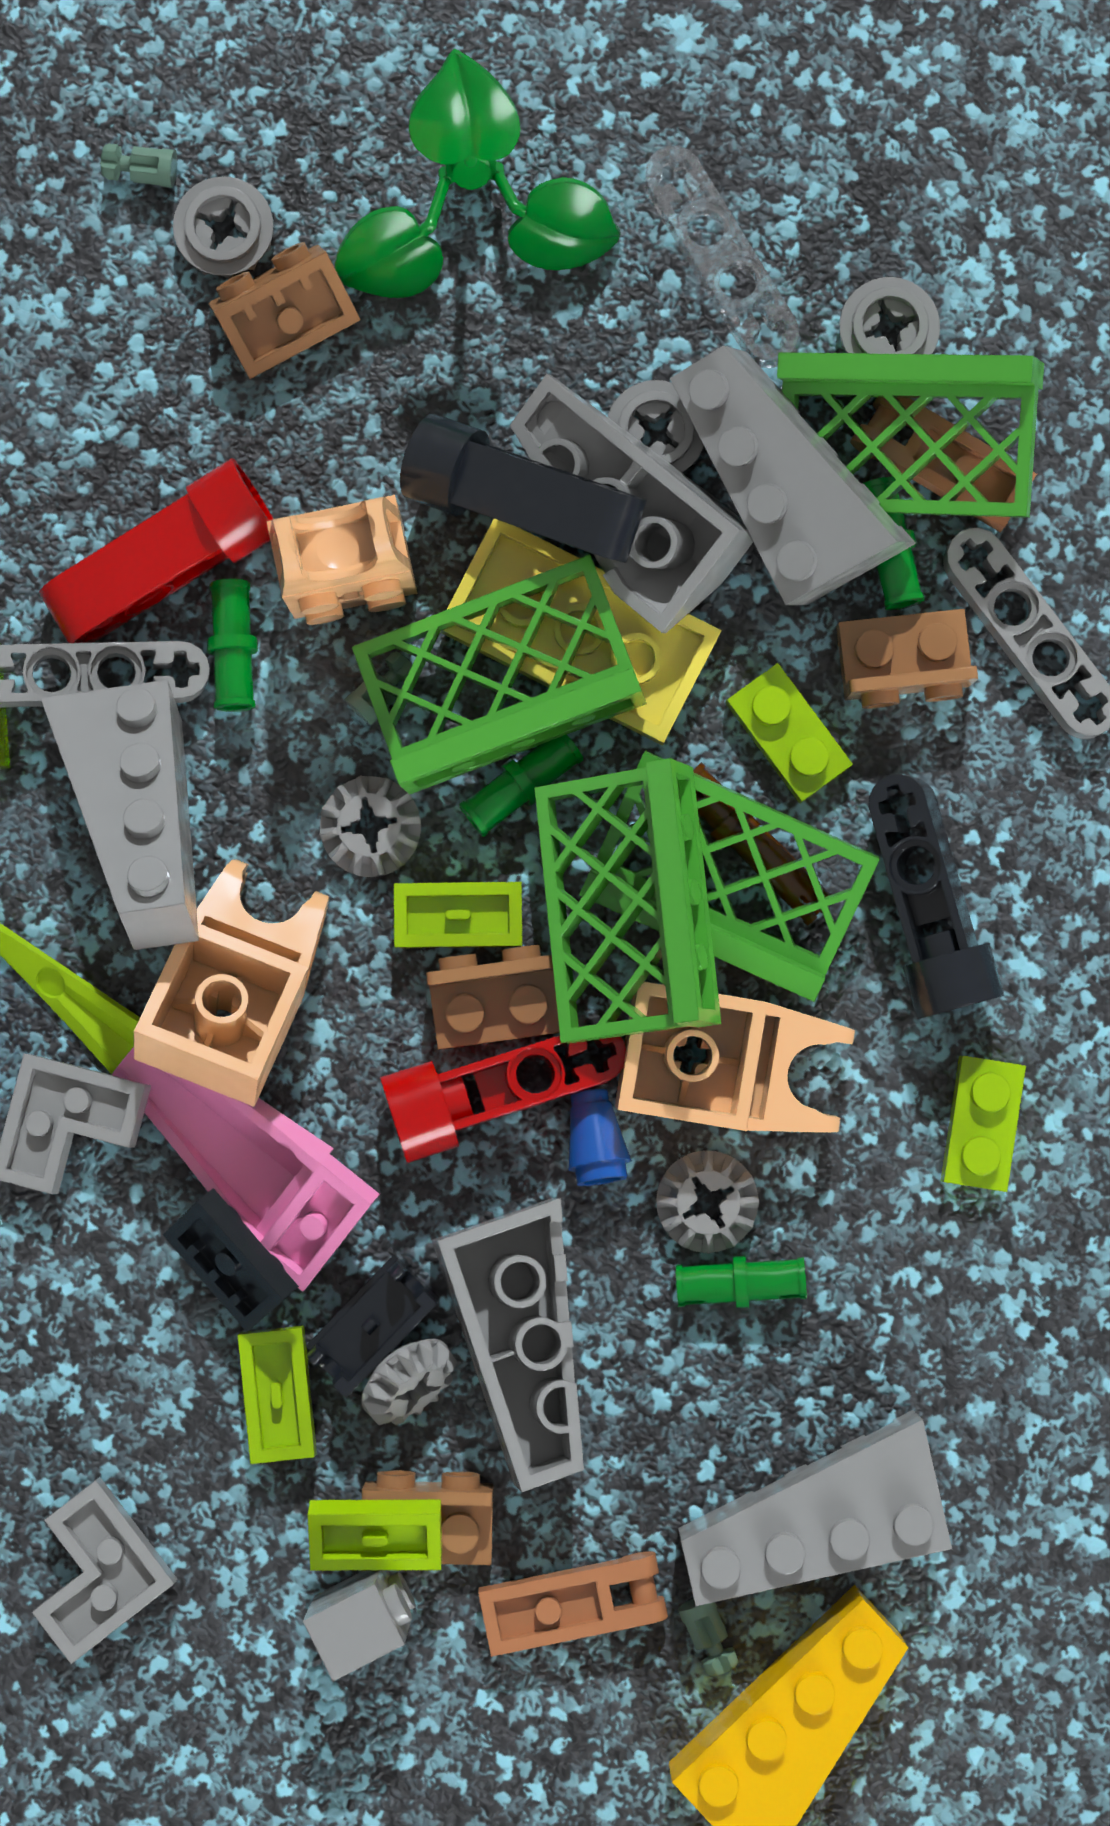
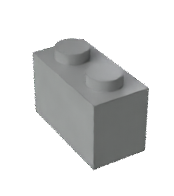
[303,1570,416,1681]

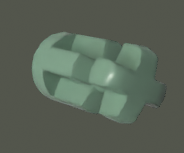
[100,144,177,188]
[344,651,412,726]
[677,1598,738,1677]

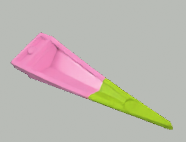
[0,923,380,1292]

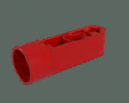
[39,458,274,643]
[380,1035,626,1163]

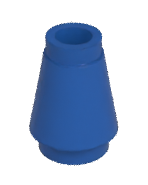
[568,1089,632,1186]

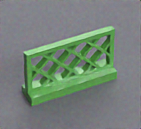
[777,352,1044,518]
[352,555,647,795]
[579,751,880,1002]
[535,758,722,1044]

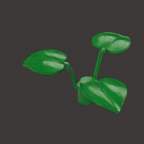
[335,49,621,298]

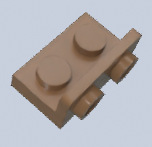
[208,242,361,379]
[836,608,978,709]
[426,945,560,1050]
[362,1470,493,1565]

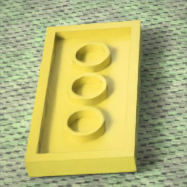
[440,519,722,746]

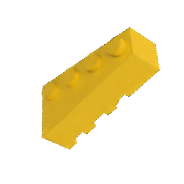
[669,1585,908,1826]

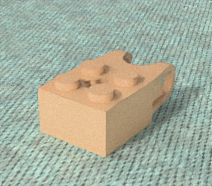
[266,495,418,625]
[134,859,330,1107]
[614,981,855,1132]

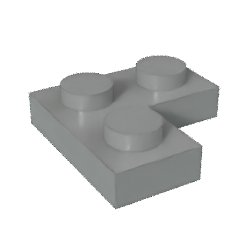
[0,1053,151,1194]
[32,1477,177,1664]

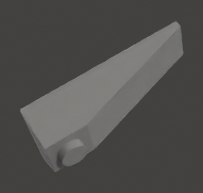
[509,374,753,633]

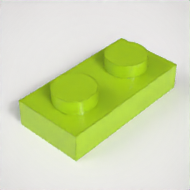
[725,663,853,804]
[394,882,523,948]
[940,1056,1026,1192]
[238,1326,317,1464]
[308,1499,442,1571]

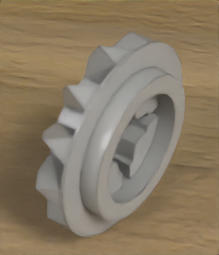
[173,176,275,279]
[839,277,940,354]
[607,380,704,473]
[319,776,421,877]
[656,1150,759,1254]
[362,1339,457,1425]

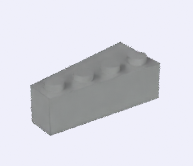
[670,345,916,605]
[41,680,199,950]
[432,1198,584,1492]
[678,1410,952,1606]

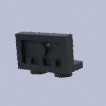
[163,1188,299,1332]

